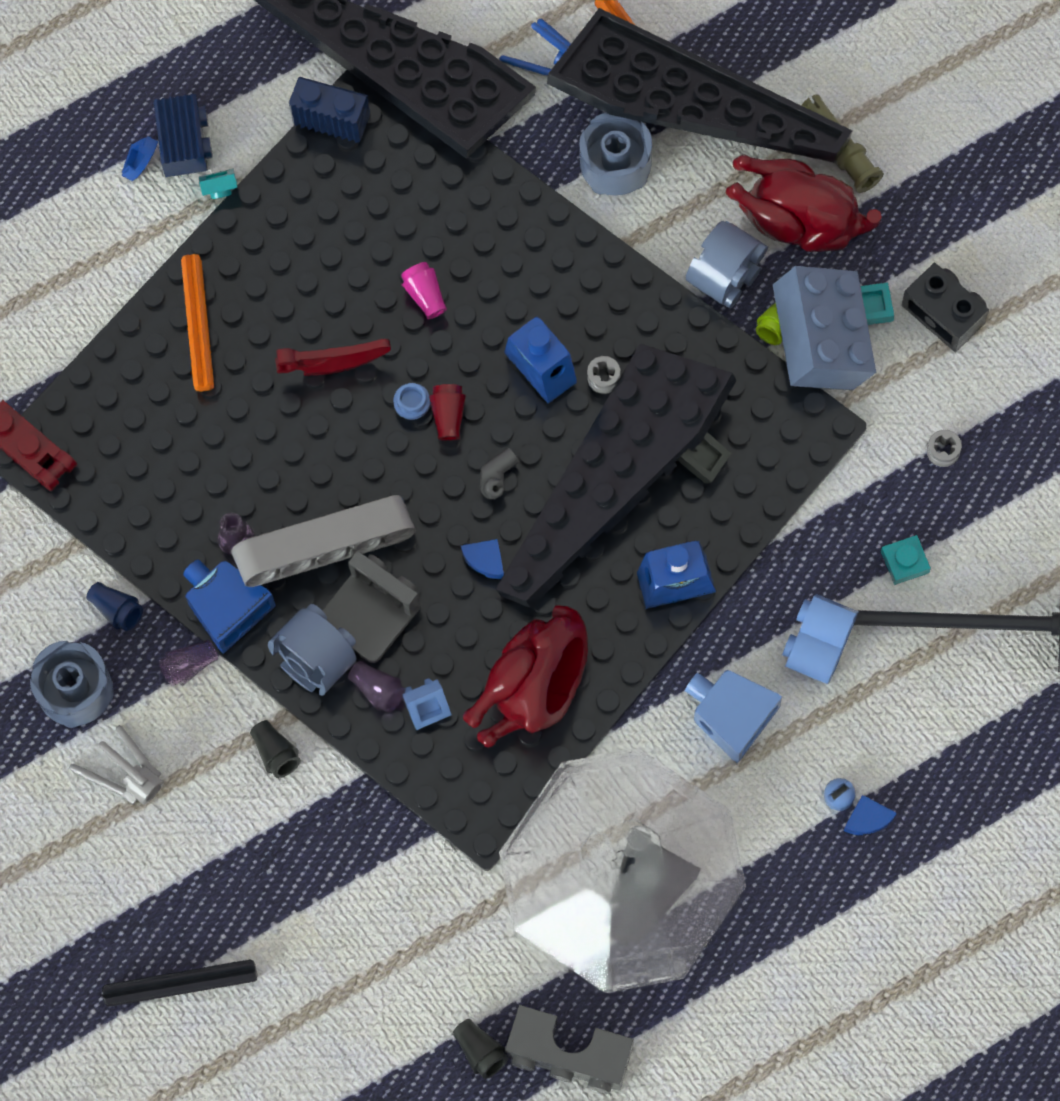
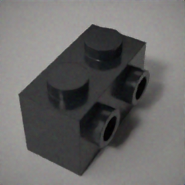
[901,262,989,353]

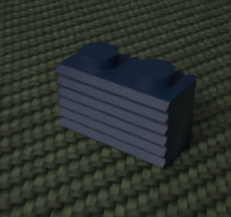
[289,77,370,143]
[153,93,213,177]

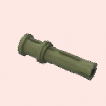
[801,94,884,193]

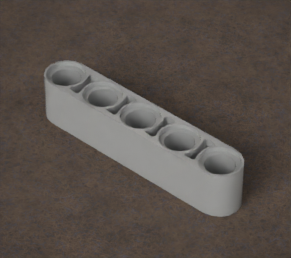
[231,495,416,587]

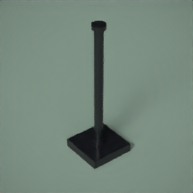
[854,610,1060,672]

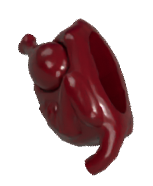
[726,154,882,252]
[463,605,588,748]

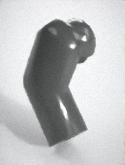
[479,448,519,499]

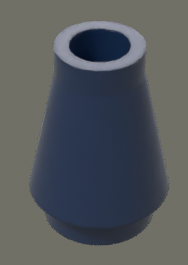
[86,582,143,631]

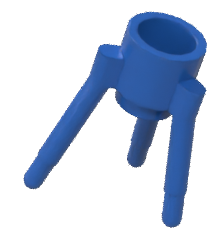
[499,18,571,76]

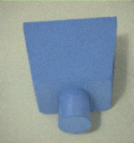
[685,670,782,763]

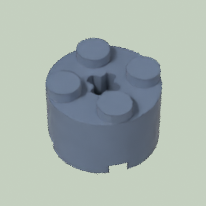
[579,113,652,196]
[686,221,768,309]
[268,604,356,695]
[30,641,114,728]

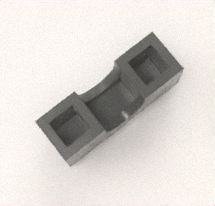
[505,1005,634,1094]

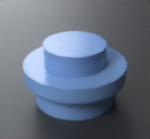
[393,383,431,420]

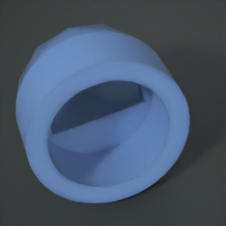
[824,778,855,811]

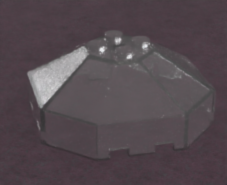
[499,748,746,993]

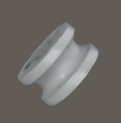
[587,356,620,394]
[927,430,962,467]

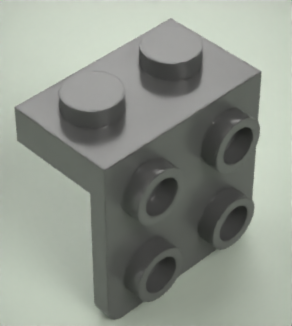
[322,551,421,663]

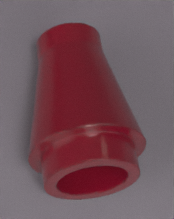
[429,384,466,441]

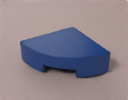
[121,136,158,181]
[461,539,504,579]
[844,795,897,835]

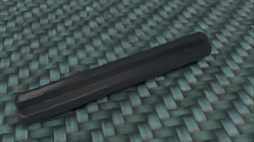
[102,959,257,1007]

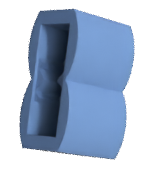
[782,594,859,684]

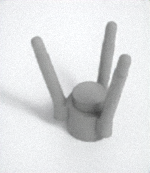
[69,725,164,805]

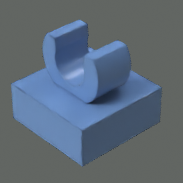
[402,679,452,730]

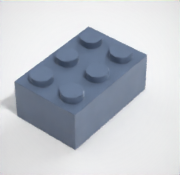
[773,266,877,390]

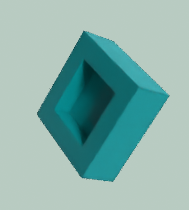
[199,168,238,199]
[860,282,894,325]
[881,535,931,585]

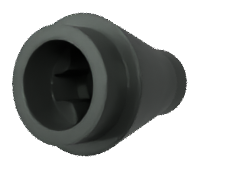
[250,720,301,778]
[452,1019,508,1079]

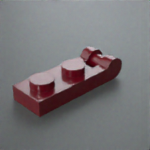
[0,400,77,492]

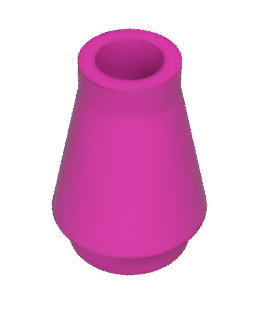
[401,262,447,319]

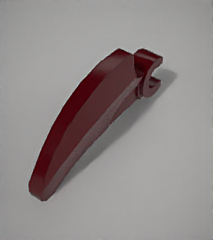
[275,339,391,376]

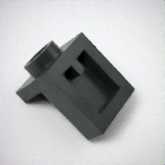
[676,433,732,484]

